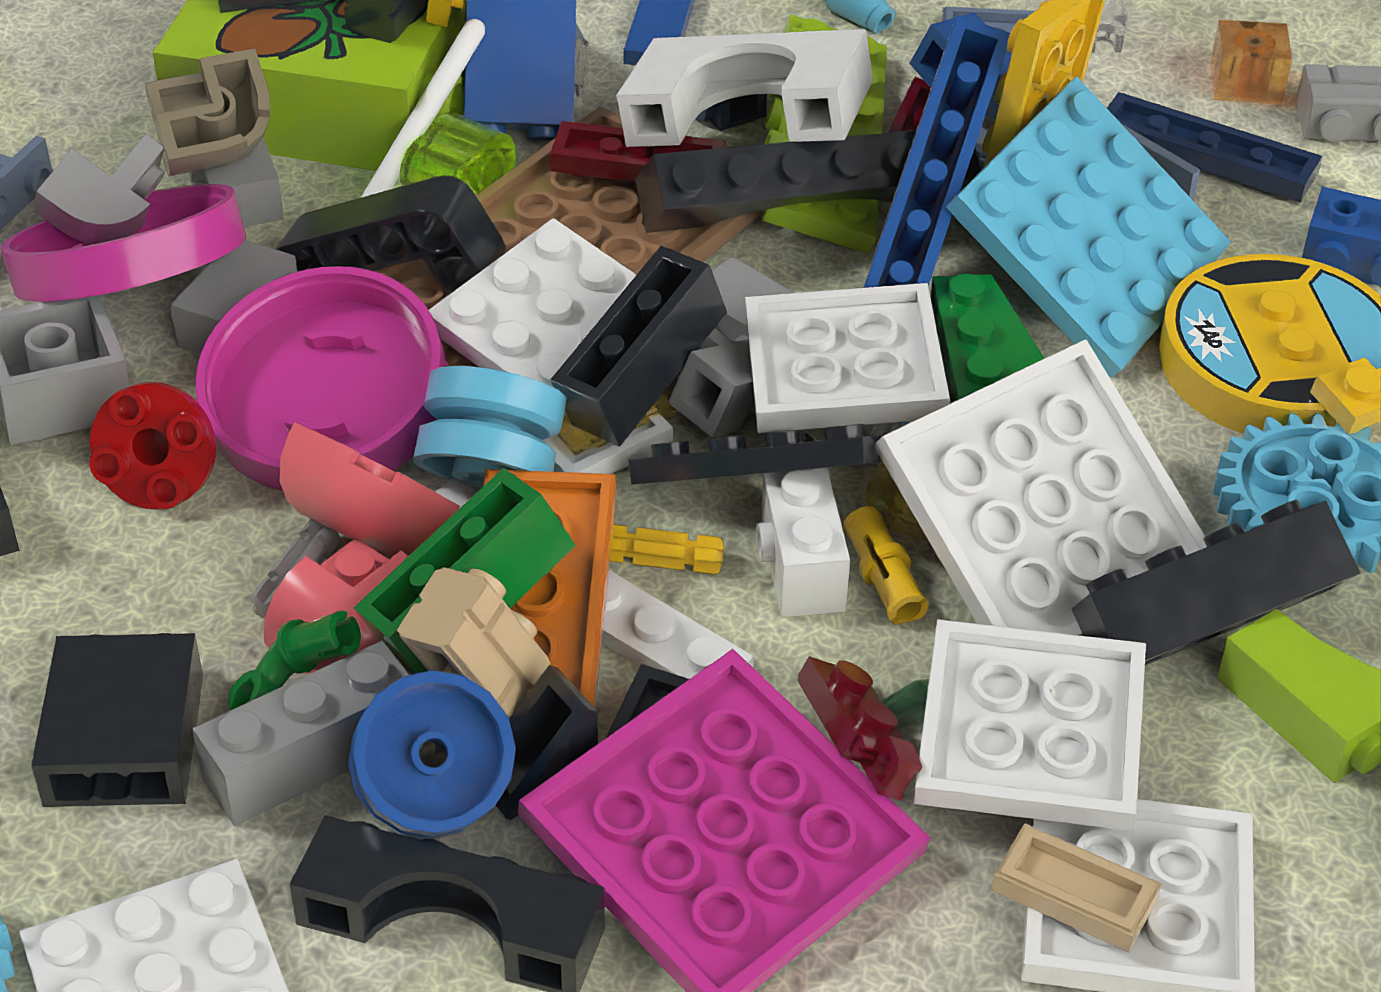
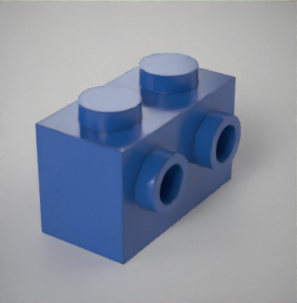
[1302,186,1381,287]

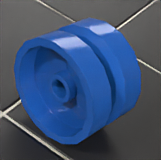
[348,670,516,839]

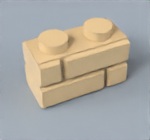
[397,567,551,718]

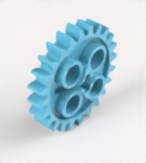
[1213,413,1381,574]

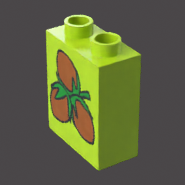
[152,0,466,177]

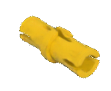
[843,506,929,625]

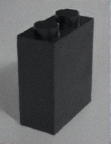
[31,633,203,807]

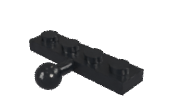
[629,424,886,485]

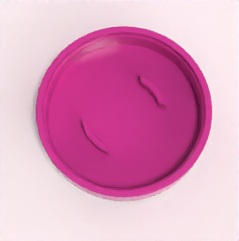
[0,184,247,302]
[196,266,448,491]

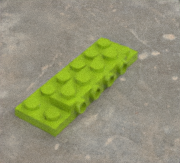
[762,14,887,252]

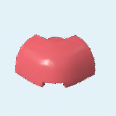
[280,422,460,557]
[264,538,408,674]

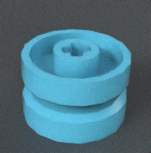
[413,366,567,487]

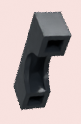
[289,815,605,992]

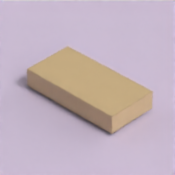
[991,823,1162,952]

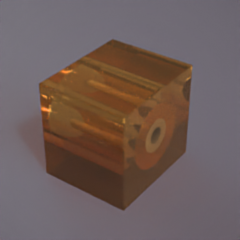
[1210,19,1292,104]

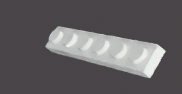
[436,477,754,679]

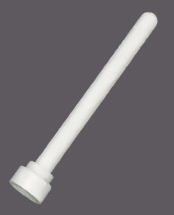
[353,19,485,200]

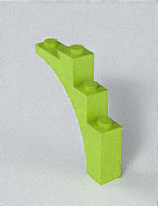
[1217,609,1381,783]

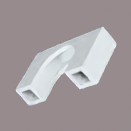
[616,29,873,147]

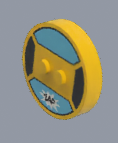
[1159,254,1381,434]

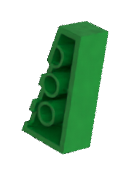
[930,274,1045,404]

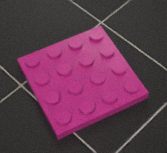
[518,649,931,992]

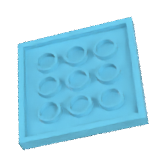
[946,76,1231,378]

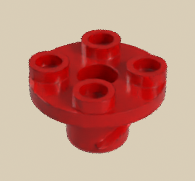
[89,382,216,509]

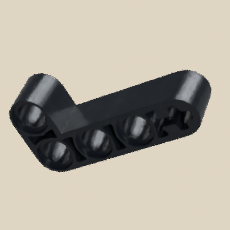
[275,175,506,294]

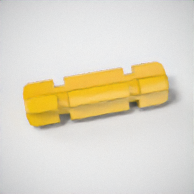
[610,524,725,575]

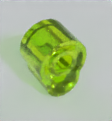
[400,111,516,195]

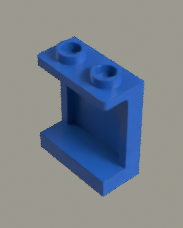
[462,0,576,141]

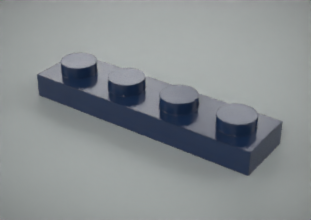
[1107,92,1323,202]

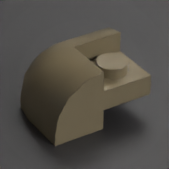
[145,48,270,177]

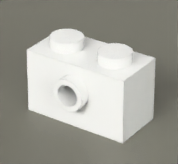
[756,468,850,617]

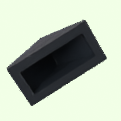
[495,665,598,820]

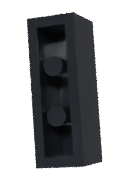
[550,245,727,447]

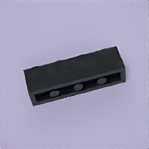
[1071,500,1361,666]

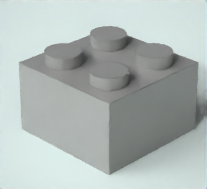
[0,295,129,446]

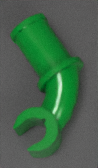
[227,611,361,710]

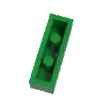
[353,468,576,674]

